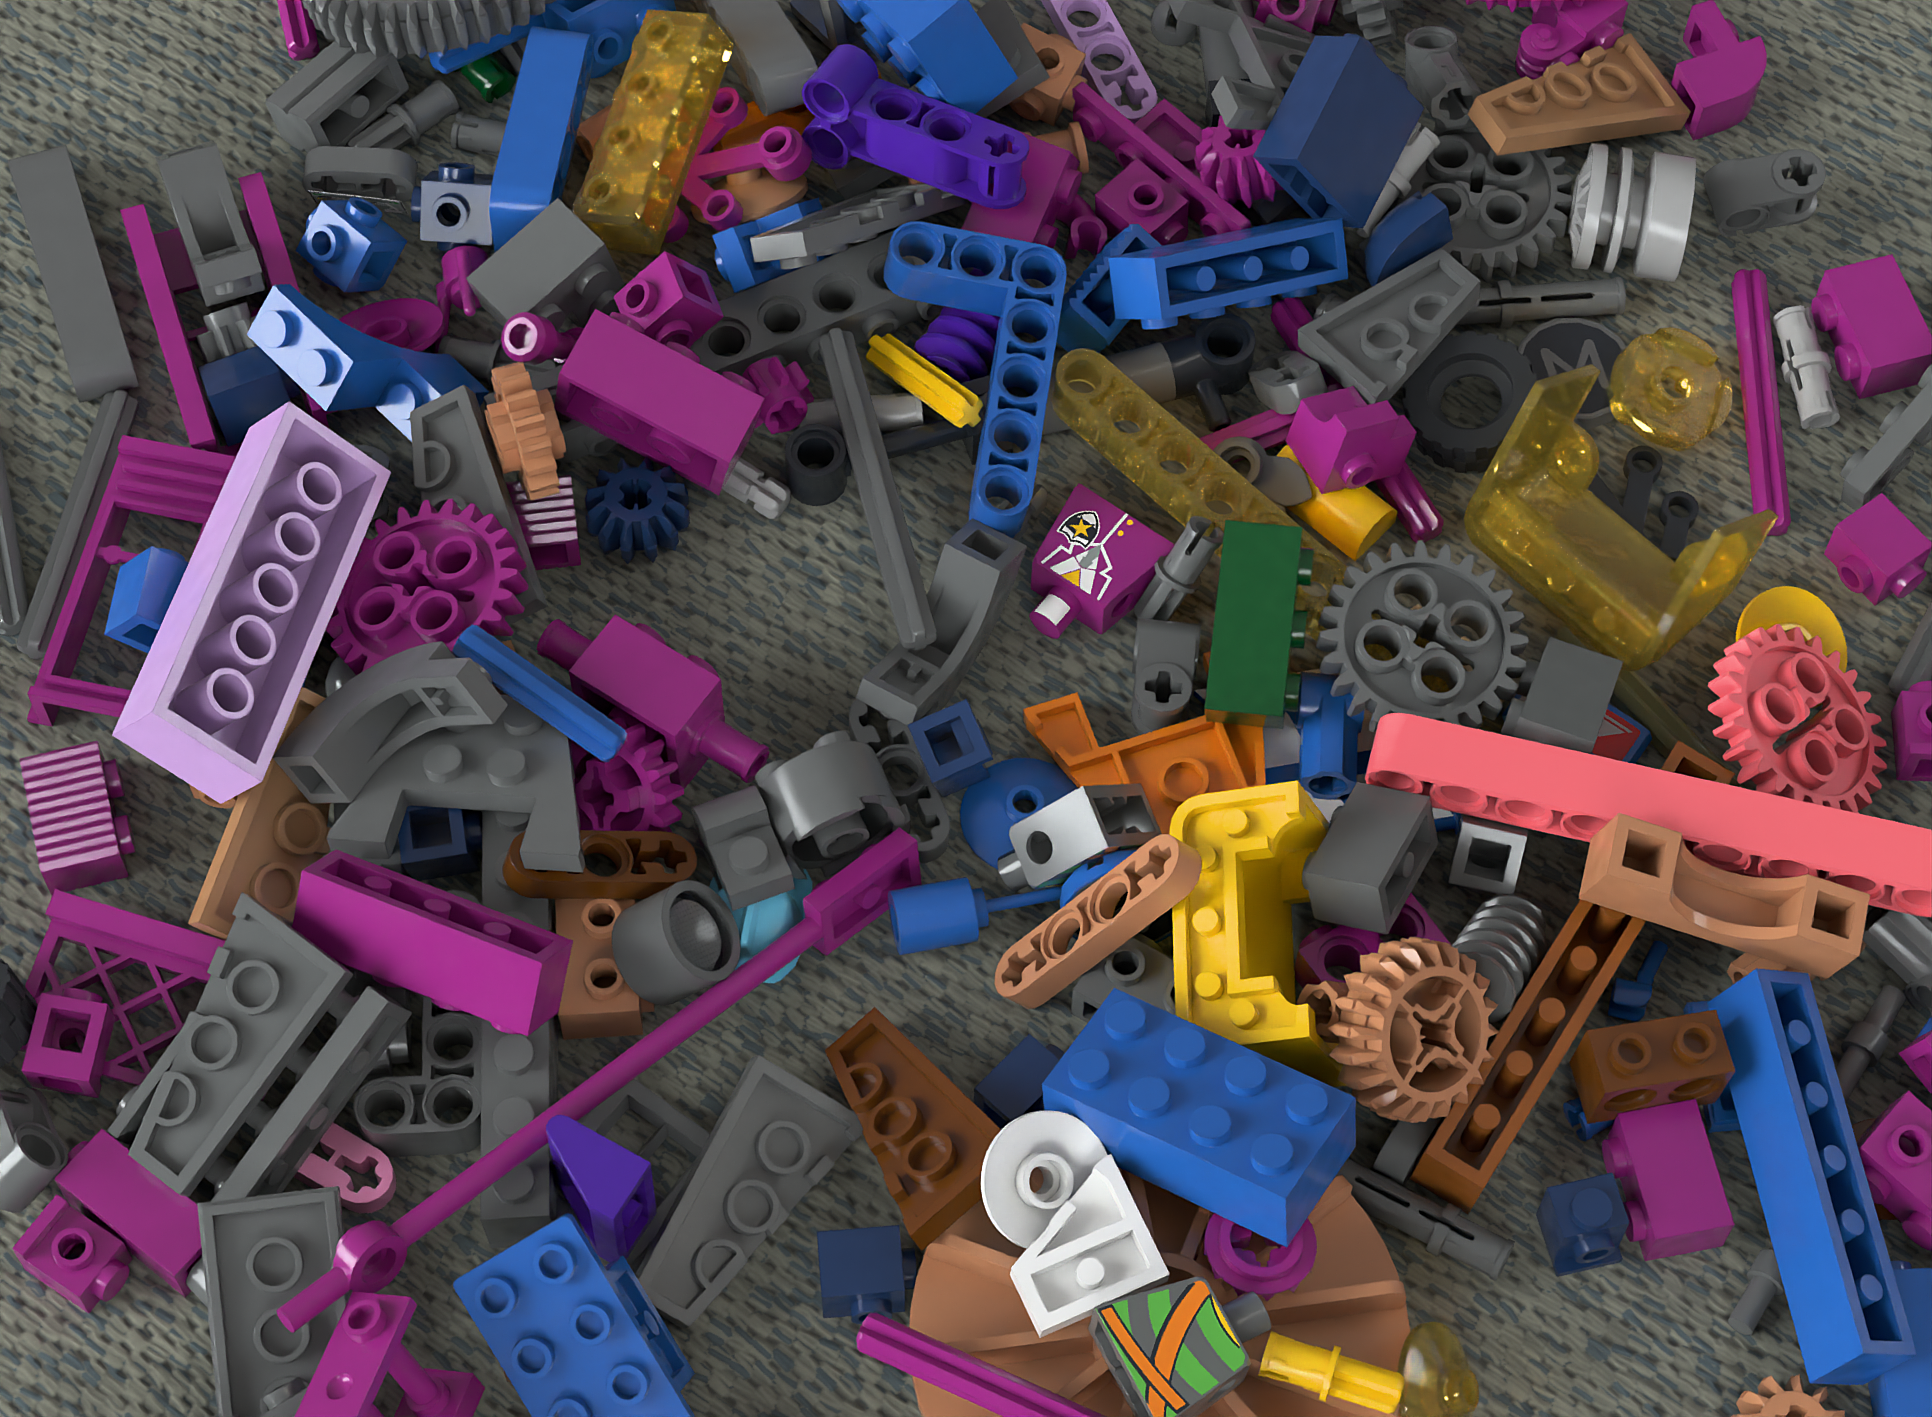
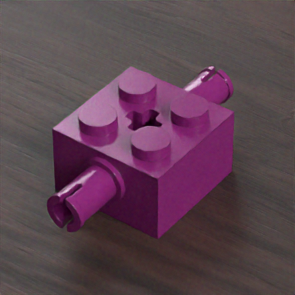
[536,614,770,789]

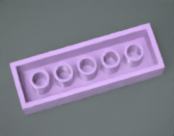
[112,401,391,804]

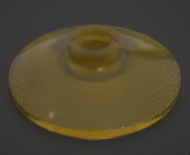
[1397,1322,1479,1417]

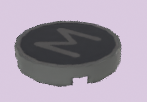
[1518,318,1635,430]

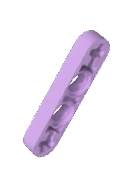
[1041,0,1158,124]

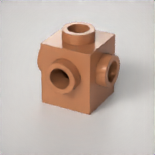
[1008,22,1088,126]

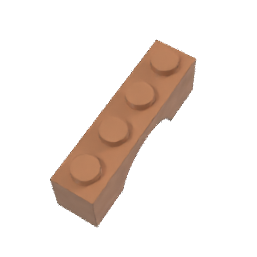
[1578,813,1870,979]

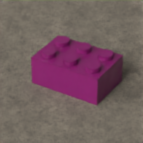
[554,309,765,496]

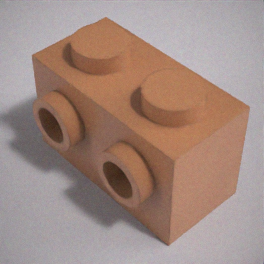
[555,899,655,1040]

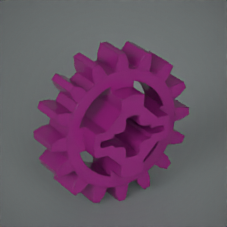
[571,716,684,833]

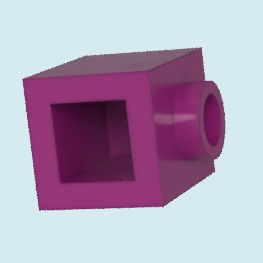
[1095,158,1188,246]
[1824,493,1932,606]

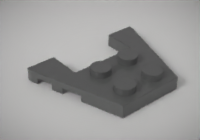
[1167,0,1316,130]
[327,695,585,873]

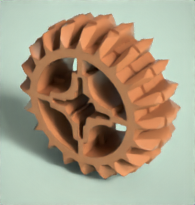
[1327,937,1500,1123]

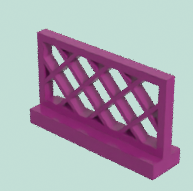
[19,889,266,1100]

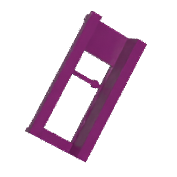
[120,172,338,456]
[27,435,236,727]

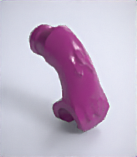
[1056,194,1108,259]

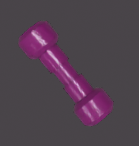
[501,312,584,365]

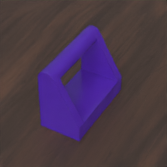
[546,1115,657,1262]

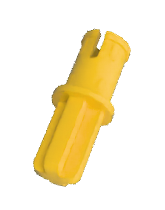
[1258,1331,1404,1414]

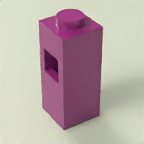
[54,1129,202,1298]

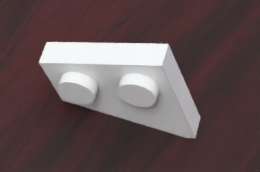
[1010,1154,1170,1338]

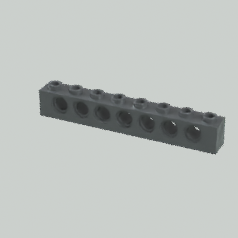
[483,217,943,481]

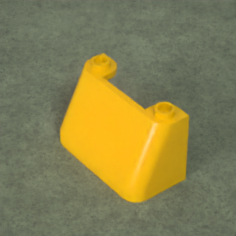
[1170,781,1346,1087]

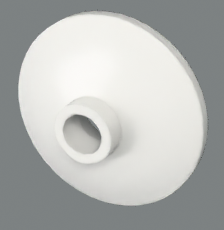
[981,1110,1107,1249]

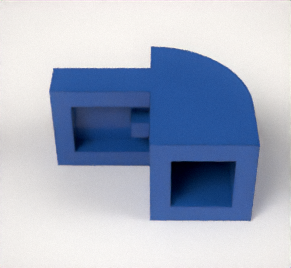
[712,198,839,294]

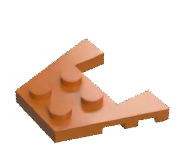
[1023,651,1266,835]

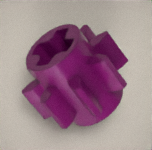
[742,356,814,435]

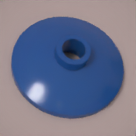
[960,758,1078,869]

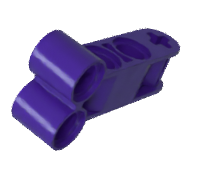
[802,44,1030,209]

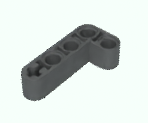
[353,890,481,1157]

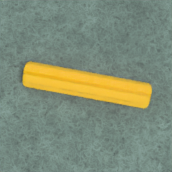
[866,333,983,428]

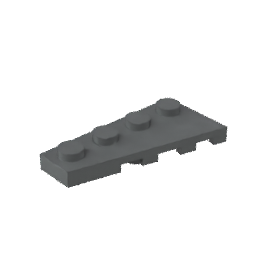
[128,892,354,1197]

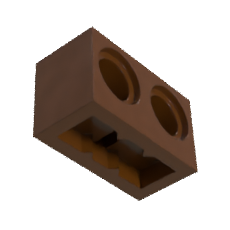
[1569,1010,1735,1124]

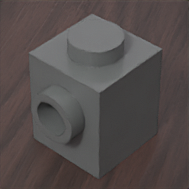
[1448,814,1528,895]

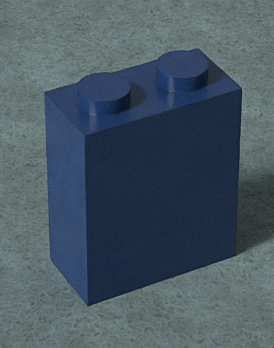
[1253,33,1424,228]

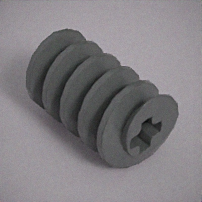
[1451,895,1547,1024]

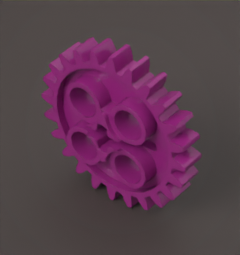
[326,499,529,676]

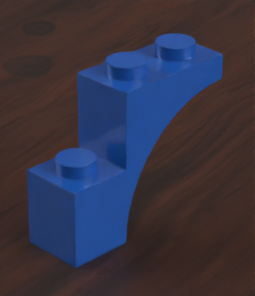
[247,284,489,442]

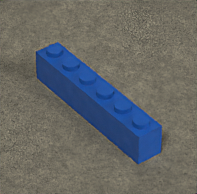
[1707,968,1917,1385]

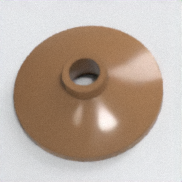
[691,167,808,224]

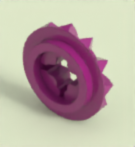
[1204,1213,1317,1301]

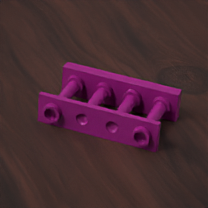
[294,1292,485,1417]

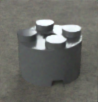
[755,731,906,879]

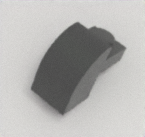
[691,785,795,911]

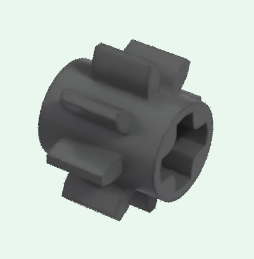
[196,302,258,364]

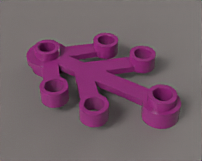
[591,87,812,243]

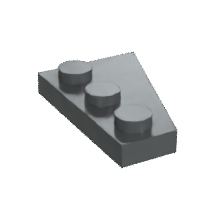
[1298,248,1480,405]

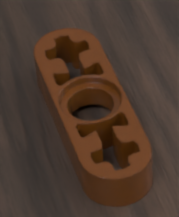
[502,830,697,899]

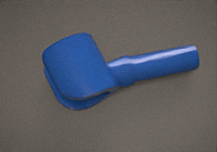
[1608,941,1668,1021]

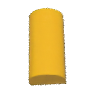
[1277,444,1397,561]

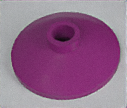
[338,298,445,352]

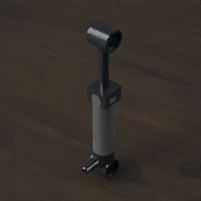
[785,313,1256,506]

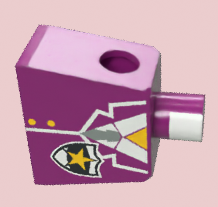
[1029,483,1175,639]

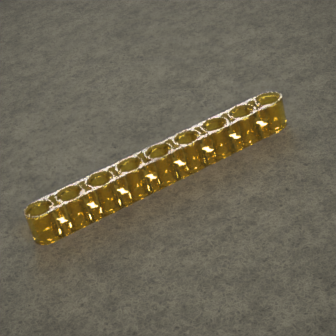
[1051,348,1486,730]

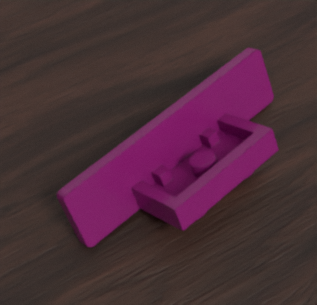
[1072,81,1251,237]

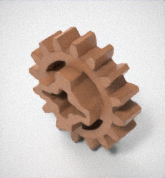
[484,362,566,501]

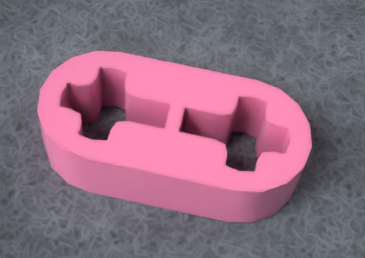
[294,1123,396,1213]

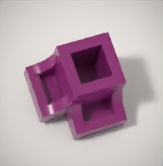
[1286,386,1417,494]

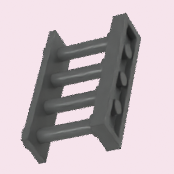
[106,911,412,1202]

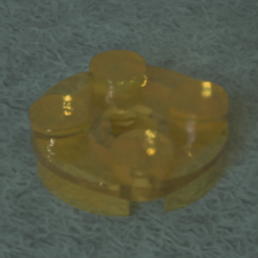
[1610,327,1733,452]

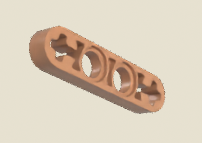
[995,834,1202,1009]

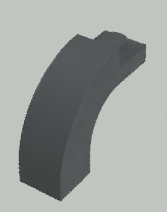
[155,140,265,307]
[856,518,1027,725]
[272,641,508,803]

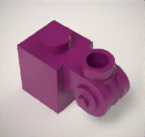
[1515,0,1628,80]

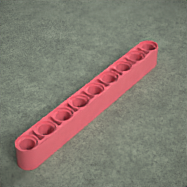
[1365,713,1932,917]

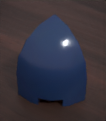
[1365,191,1453,287]

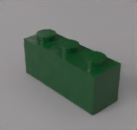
[1204,520,1314,729]

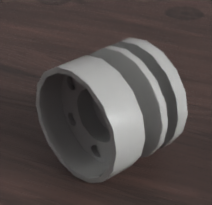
[1568,143,1696,282]

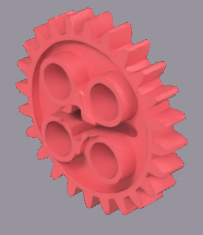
[1708,624,1887,813]

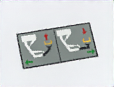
[308,190,408,214]

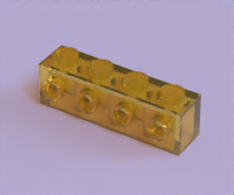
[573,9,734,255]

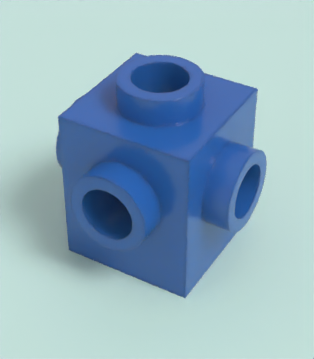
[295,197,407,292]

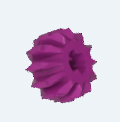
[1194,116,1285,209]

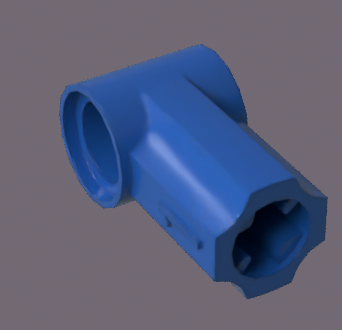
[1295,671,1365,800]

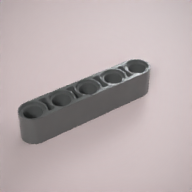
[690,0,818,116]
[7,144,139,403]

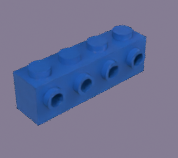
[1108,218,1349,329]

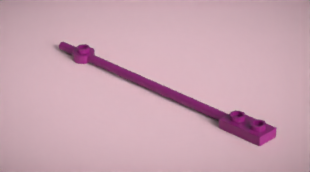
[276,827,922,1333]

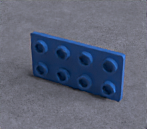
[453,1213,695,1417]

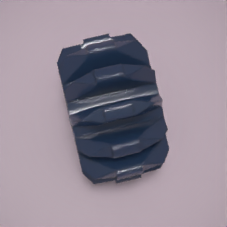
[585,456,690,565]

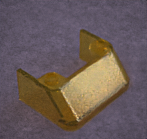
[1464,364,1779,671]

